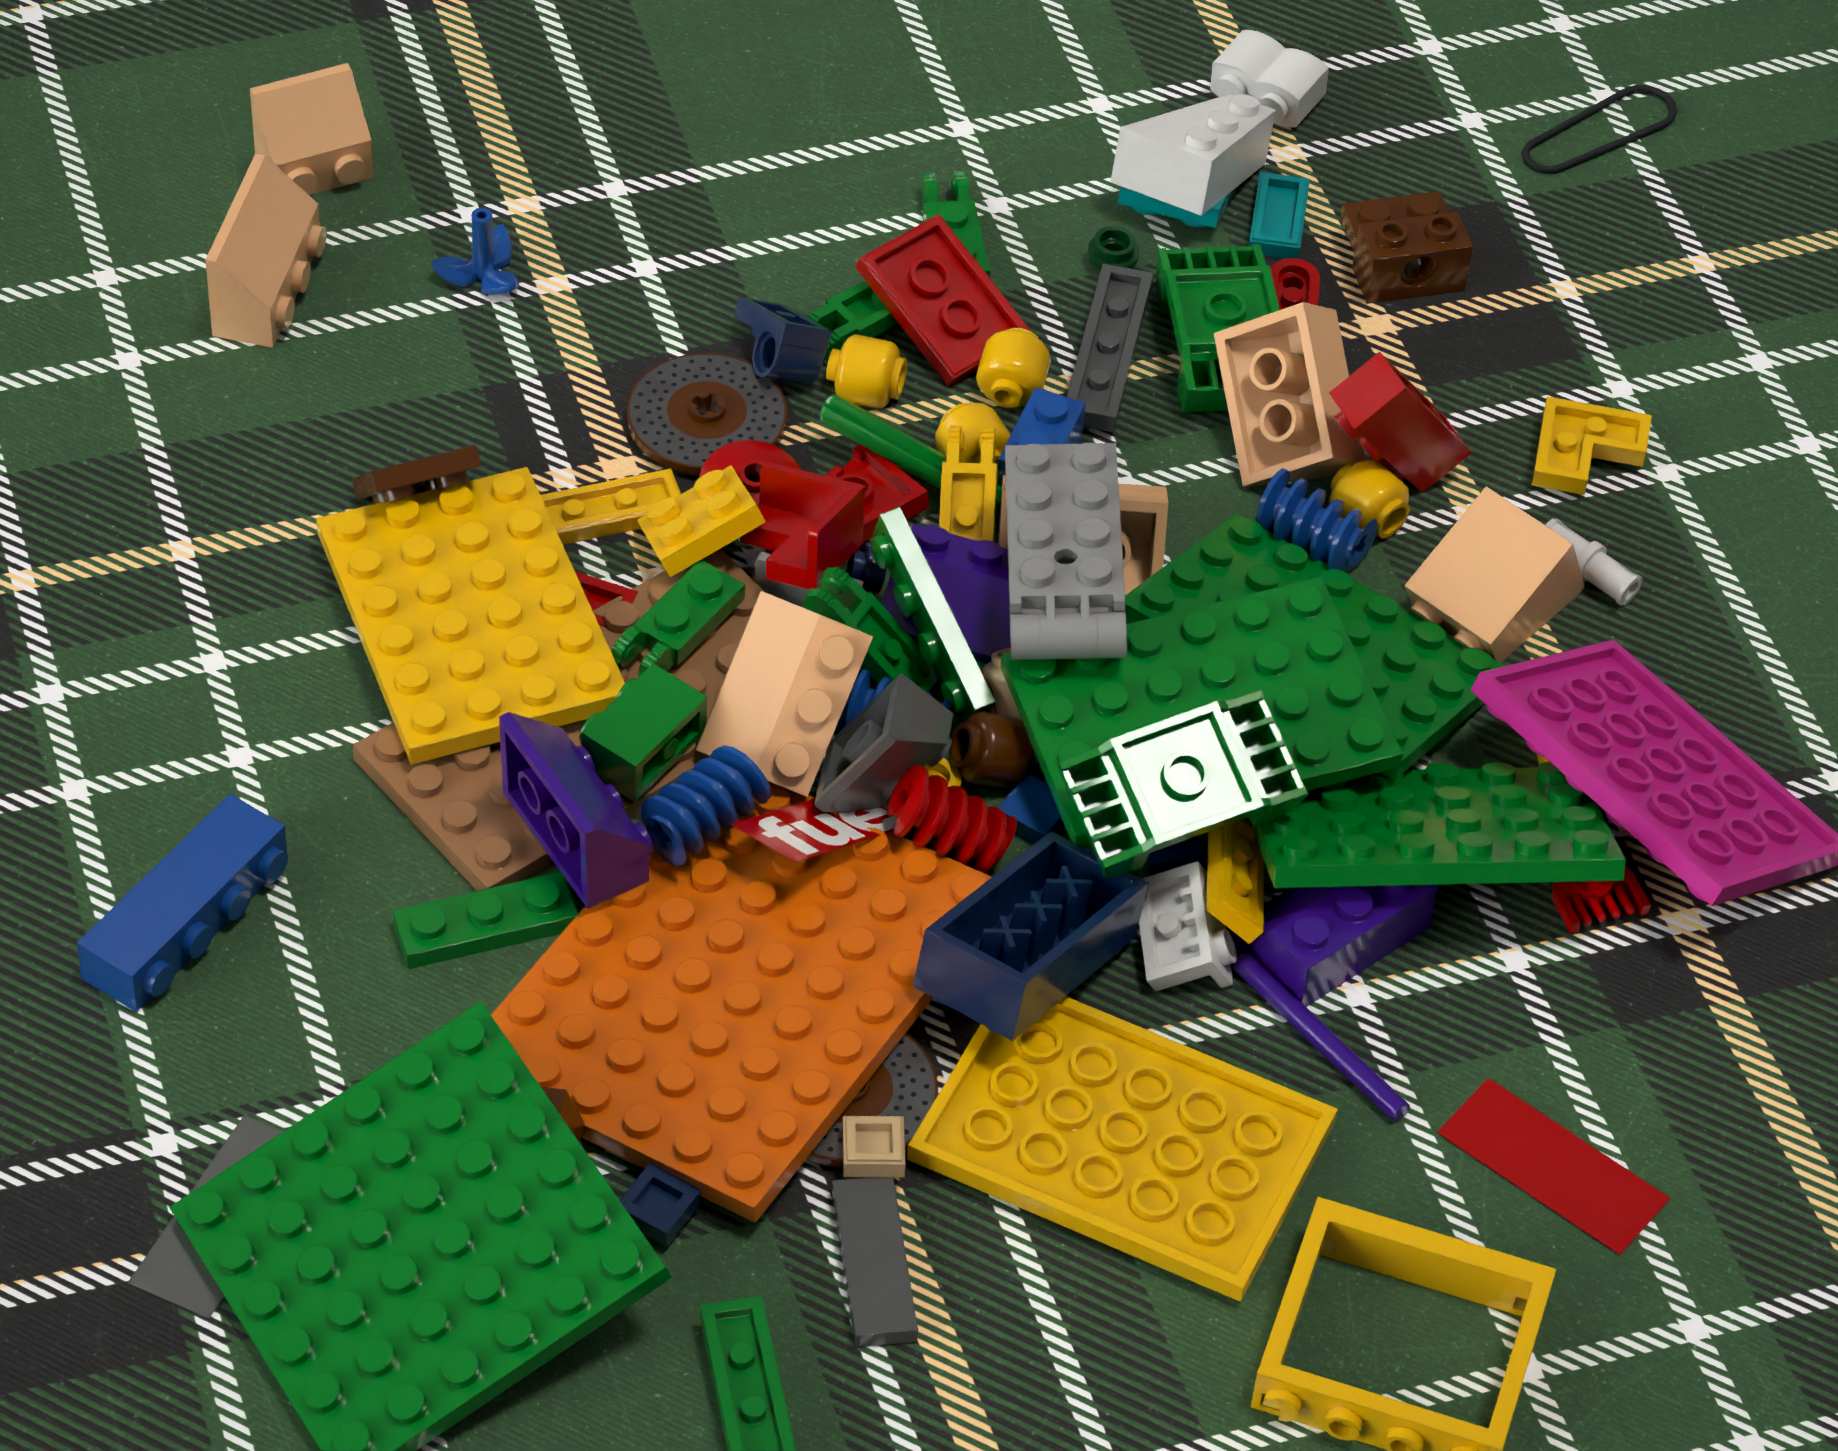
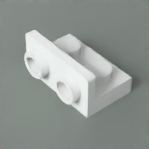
[1139,861,1237,991]

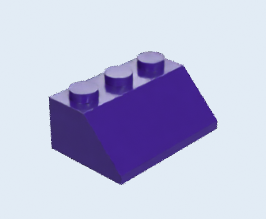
[882,524,1011,664]
[499,712,653,908]
[1225,885,1438,1007]

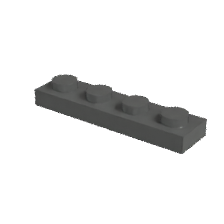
[1067,264,1153,432]

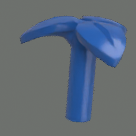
[431,208,519,295]

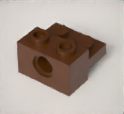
[1340,191,1473,304]

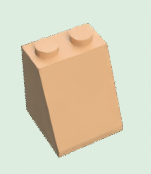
[1404,486,1585,663]

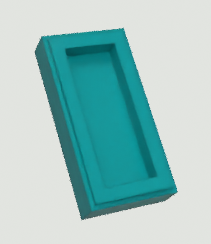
[1249,172,1310,259]

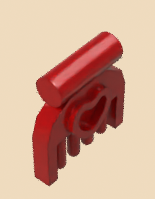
[1551,866,1651,933]

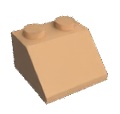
[250,63,373,195]

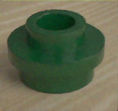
[1088,226,1140,270]

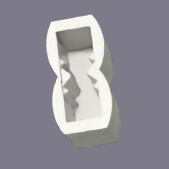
[1210,30,1329,127]

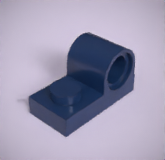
[734,297,832,385]

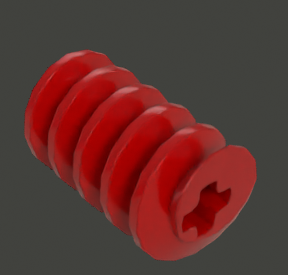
[887,765,1017,874]

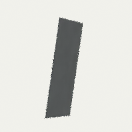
[127,1115,283,1319]

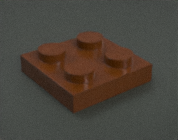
[351,445,482,504]

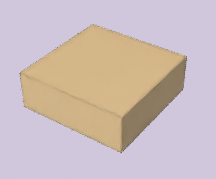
[842,1116,905,1178]

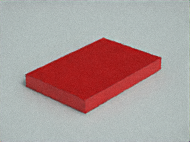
[855,214,1032,387]

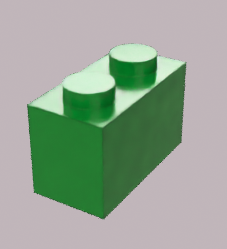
[579,663,707,802]

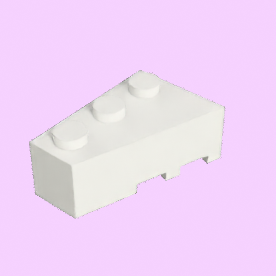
[1110,94,1276,216]

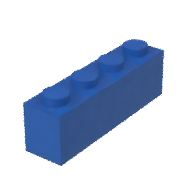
[77,794,288,1012]

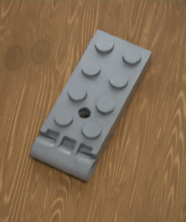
[1005,443,1127,660]

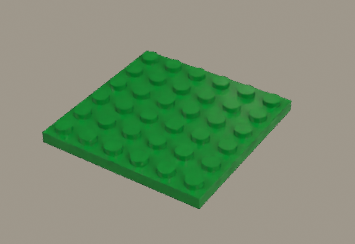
[169,1001,672,1451]

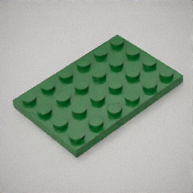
[1125,513,1505,781]
[1001,577,1403,847]
[1248,761,1626,888]

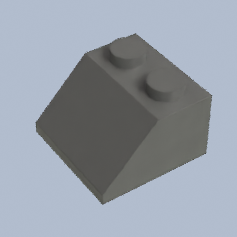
[814,673,953,813]

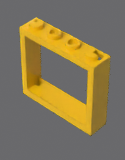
[1250,1197,1556,1451]

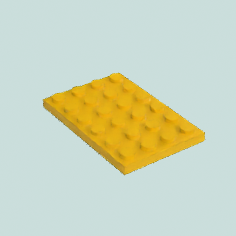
[316,467,625,765]
[907,996,1338,1302]

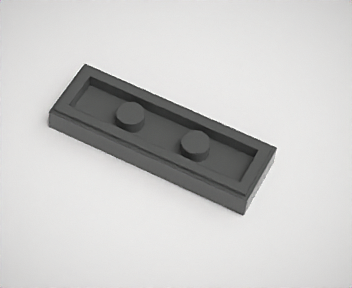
[832,1177,918,1347]

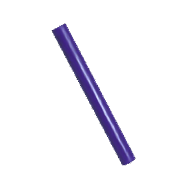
[1233,953,1410,1123]

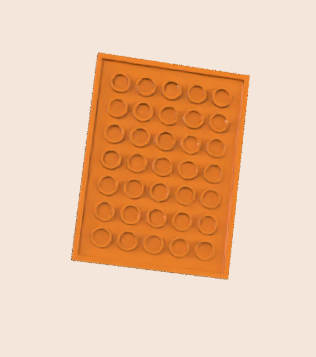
[491,781,992,1223]

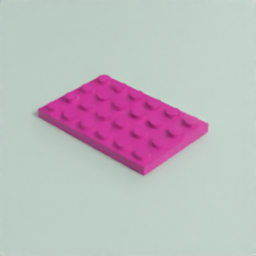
[1470,640,1838,906]

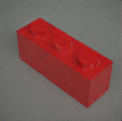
[1329,352,1472,493]

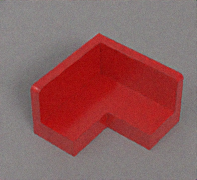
[740,462,865,590]

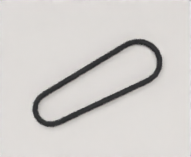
[1522,85,1677,173]

